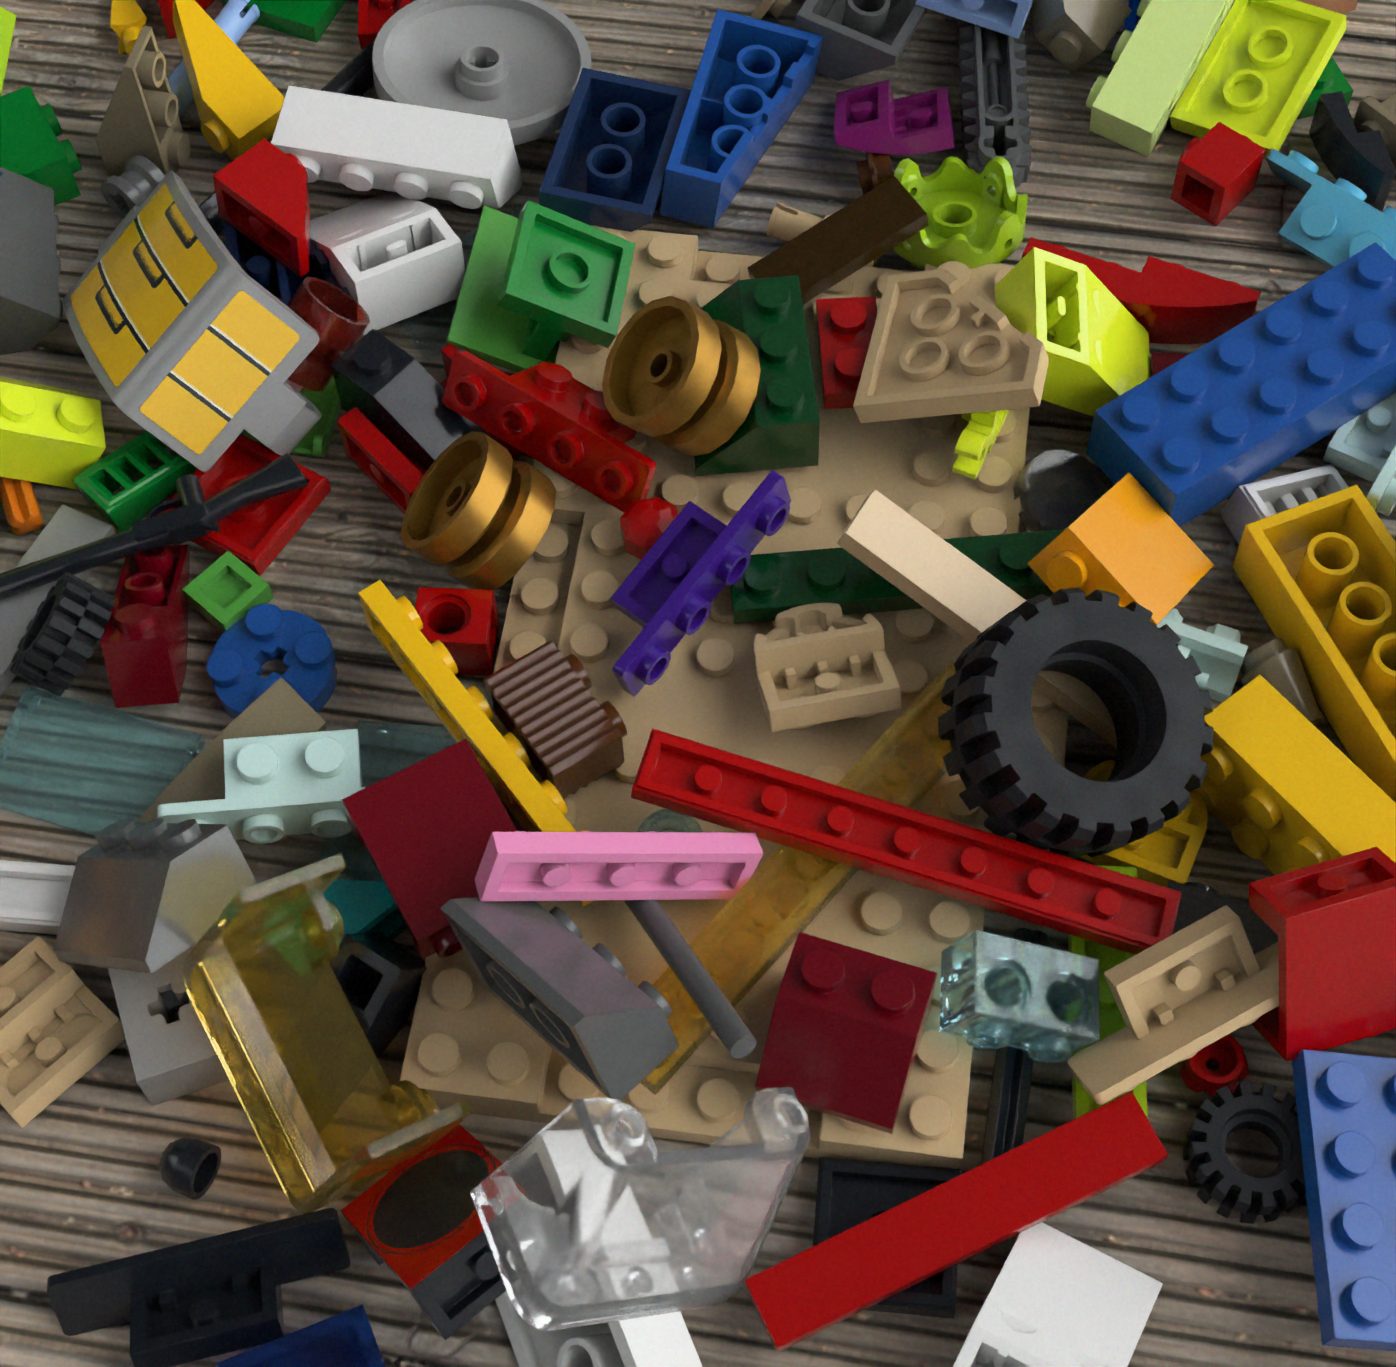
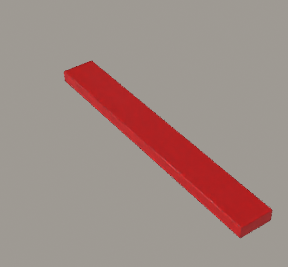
[630,728,1182,955]

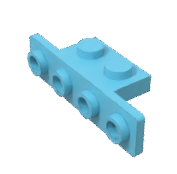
[1265,148,1396,269]

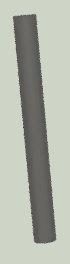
[624,900,757,1059]

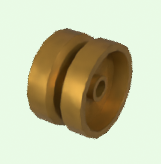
[602,296,761,457]
[401,431,556,590]

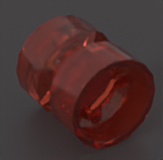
[286,277,370,391]

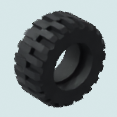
[938,588,1214,859]

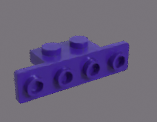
[610,470,791,697]

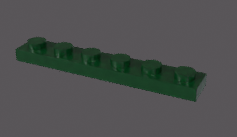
[730,529,1065,624]

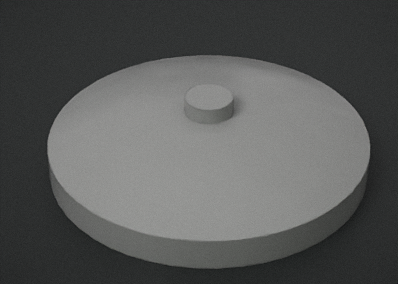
[372,0,592,145]

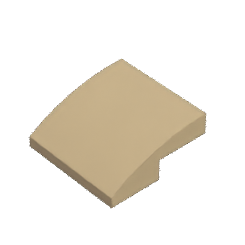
[0,936,125,1128]

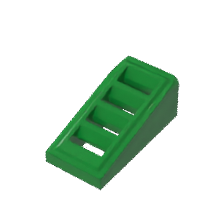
[72,431,197,533]

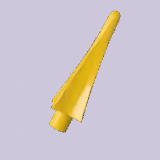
[110,0,147,55]

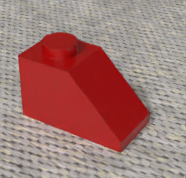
[213,138,310,277]

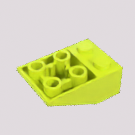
[995,247,1151,417]

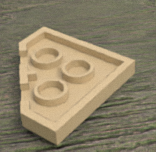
[853,269,1049,423]

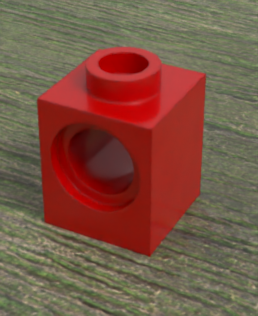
[415,587,499,676]

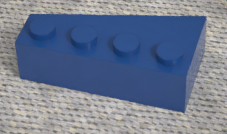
[659,9,823,228]

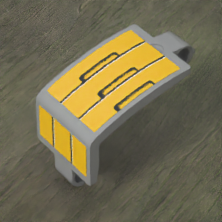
[63,170,322,472]

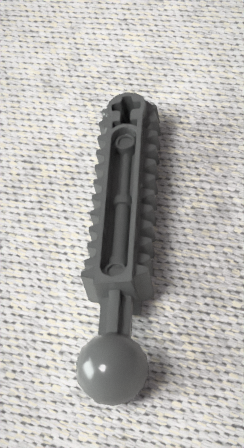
[957,19,1032,188]

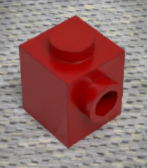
[1170,122,1265,226]

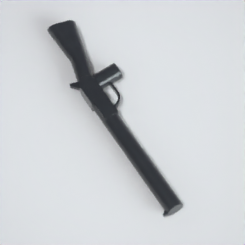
[0,453,308,600]

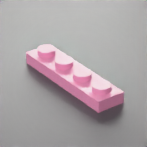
[474,831,763,902]

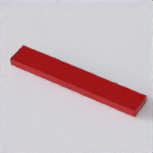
[744,1091,1168,1353]

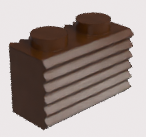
[483,640,627,800]

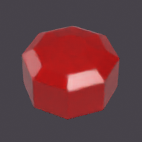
[620,497,678,560]

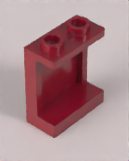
[342,738,517,959]

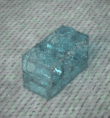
[939,930,1099,1063]

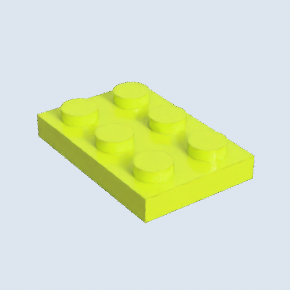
[1170,0,1347,160]

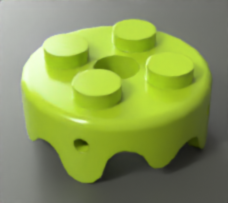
[892,156,1028,270]

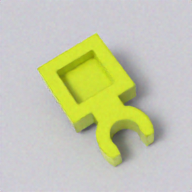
[952,409,1010,480]

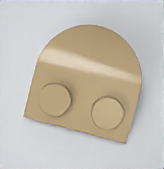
[754,603,902,732]

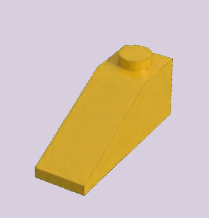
[173,0,285,161]

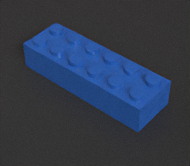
[1086,242,1396,527]

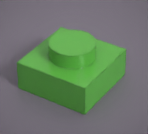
[182,551,274,633]

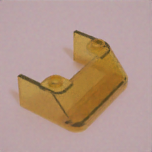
[183,853,473,1214]

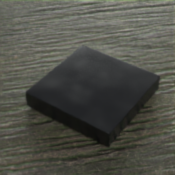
[813,1157,962,1319]

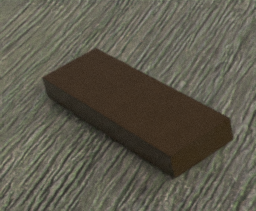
[747,176,929,304]

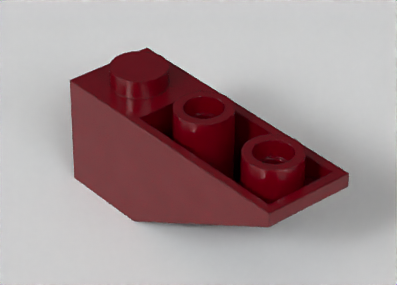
[100,544,190,708]

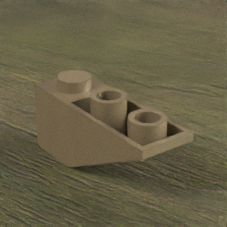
[95,25,190,177]

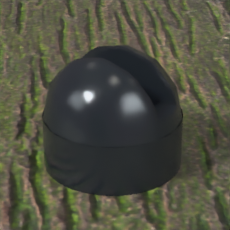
[159,1137,222,1200]

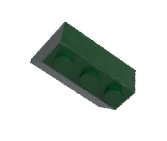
[694,275,820,476]

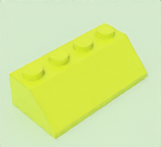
[0,376,106,490]

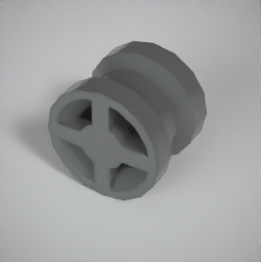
[101,155,165,219]

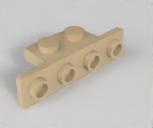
[1067,905,1279,1105]

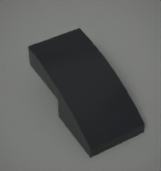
[1309,91,1396,211]

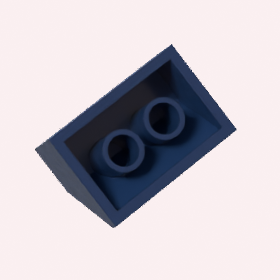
[539,68,691,232]

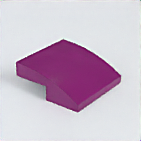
[834,79,954,155]

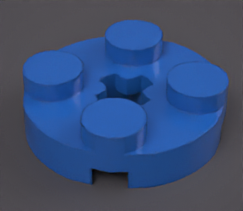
[206,604,337,719]

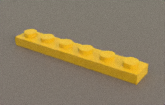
[358,580,592,907]

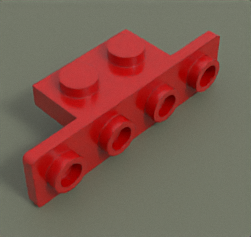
[442,350,656,513]

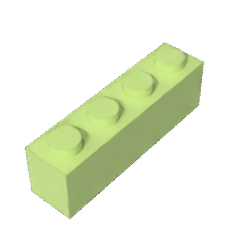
[1086,0,1235,157]

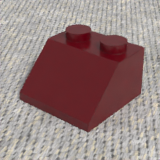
[755,932,937,1134]

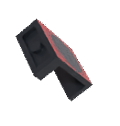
[340,1120,564,1340]

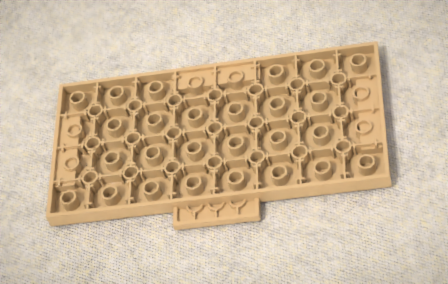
[399,225,1068,1169]

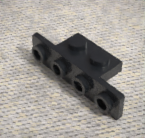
[47,1208,351,1367]

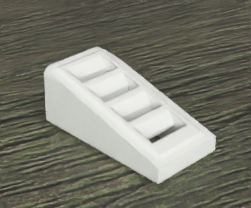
[1221,464,1348,544]

